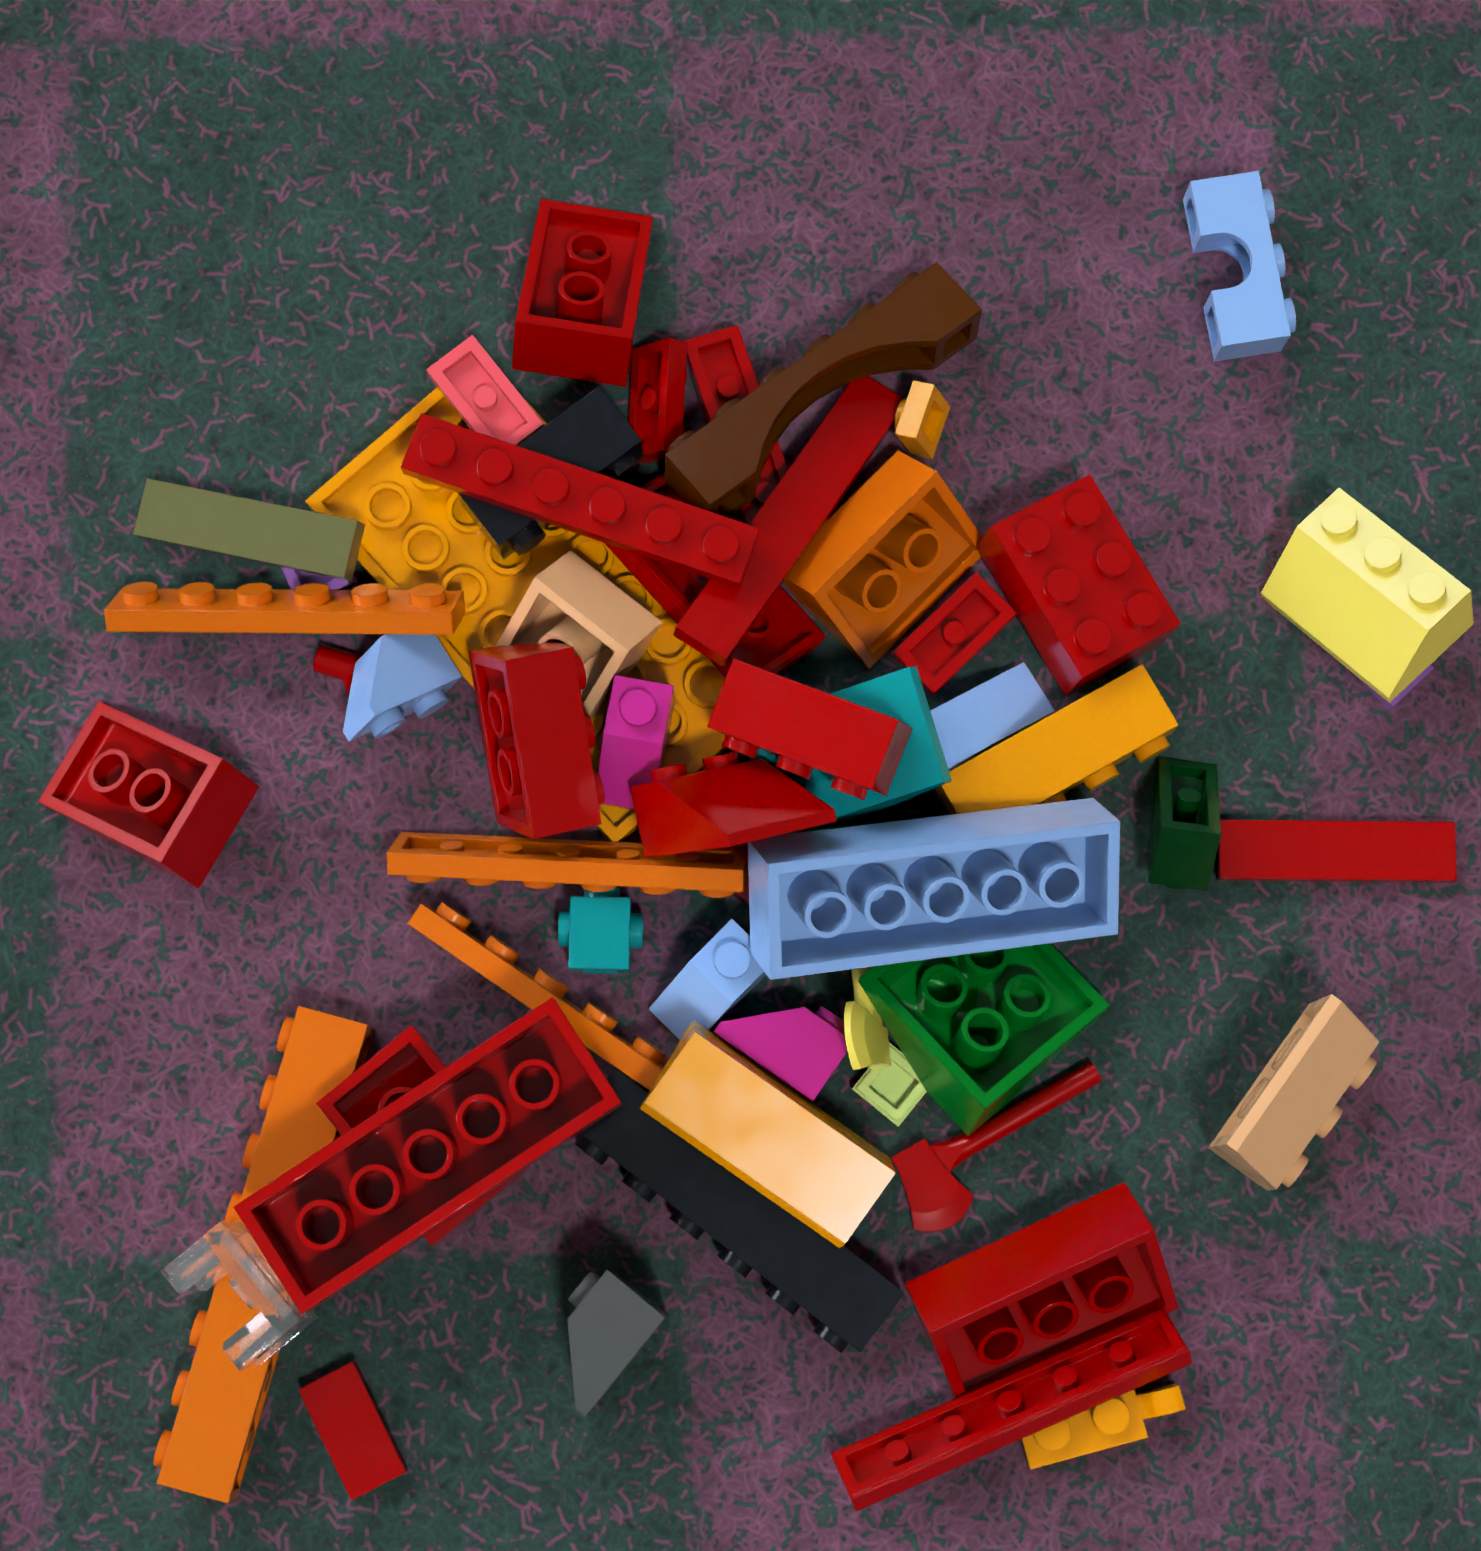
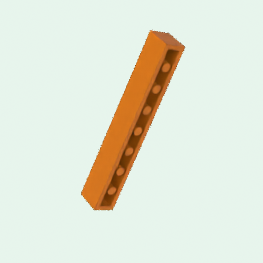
[153,1006,374,1504]

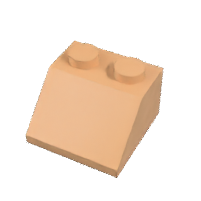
[495,550,662,719]

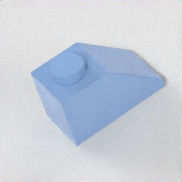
[649,919,766,1040]

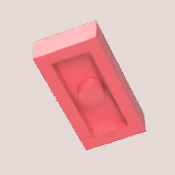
[426,335,544,445]

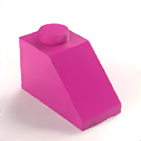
[598,675,675,810]
[713,1006,848,1103]

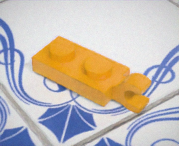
[1021,1383,1186,1470]

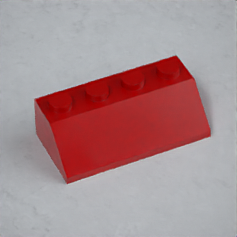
[905,1182,1179,1398]

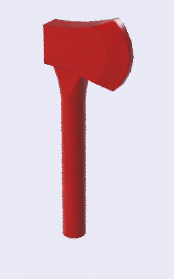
[890,1061,1102,1232]

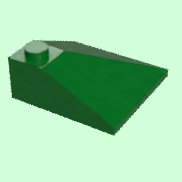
[858,943,1110,1136]

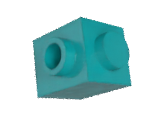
[558,888,643,974]

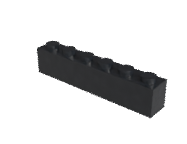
[574,1068,904,1353]

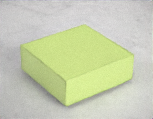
[852,1042,927,1127]

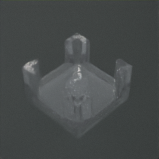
[161,1221,318,1371]

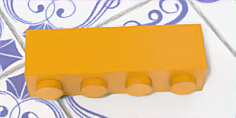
[934,664,1179,815]

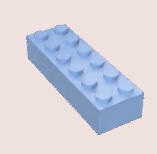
[748,798,1120,980]

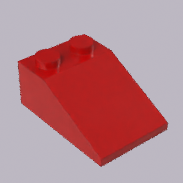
[512,199,653,387]
[38,701,259,888]
[630,752,837,857]
[316,1025,531,1246]

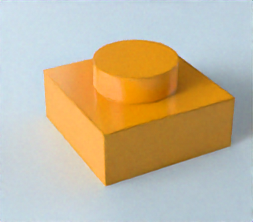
[895,380,951,459]

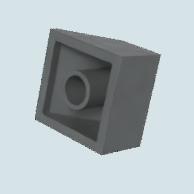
[567,1269,668,1417]

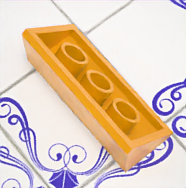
[639,1020,896,1248]

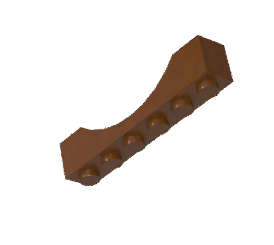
[665,262,982,517]

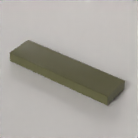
[133,478,365,582]

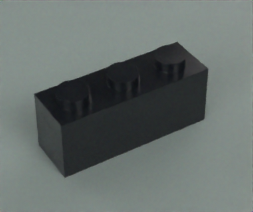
[457,386,643,560]

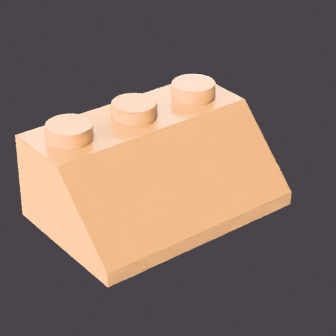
[1208,994,1379,1191]

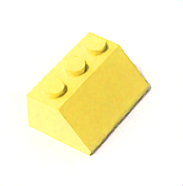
[1261,488,1474,703]

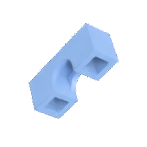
[1183,171,1296,362]

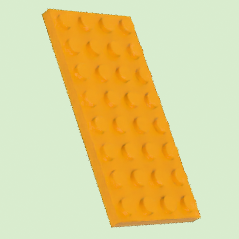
[305,388,727,842]

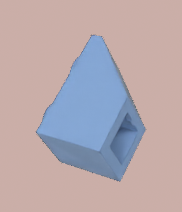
[343,634,462,742]

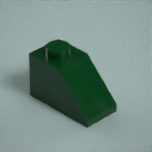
[1147,757,1221,891]

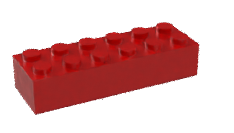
[234,997,623,1314]

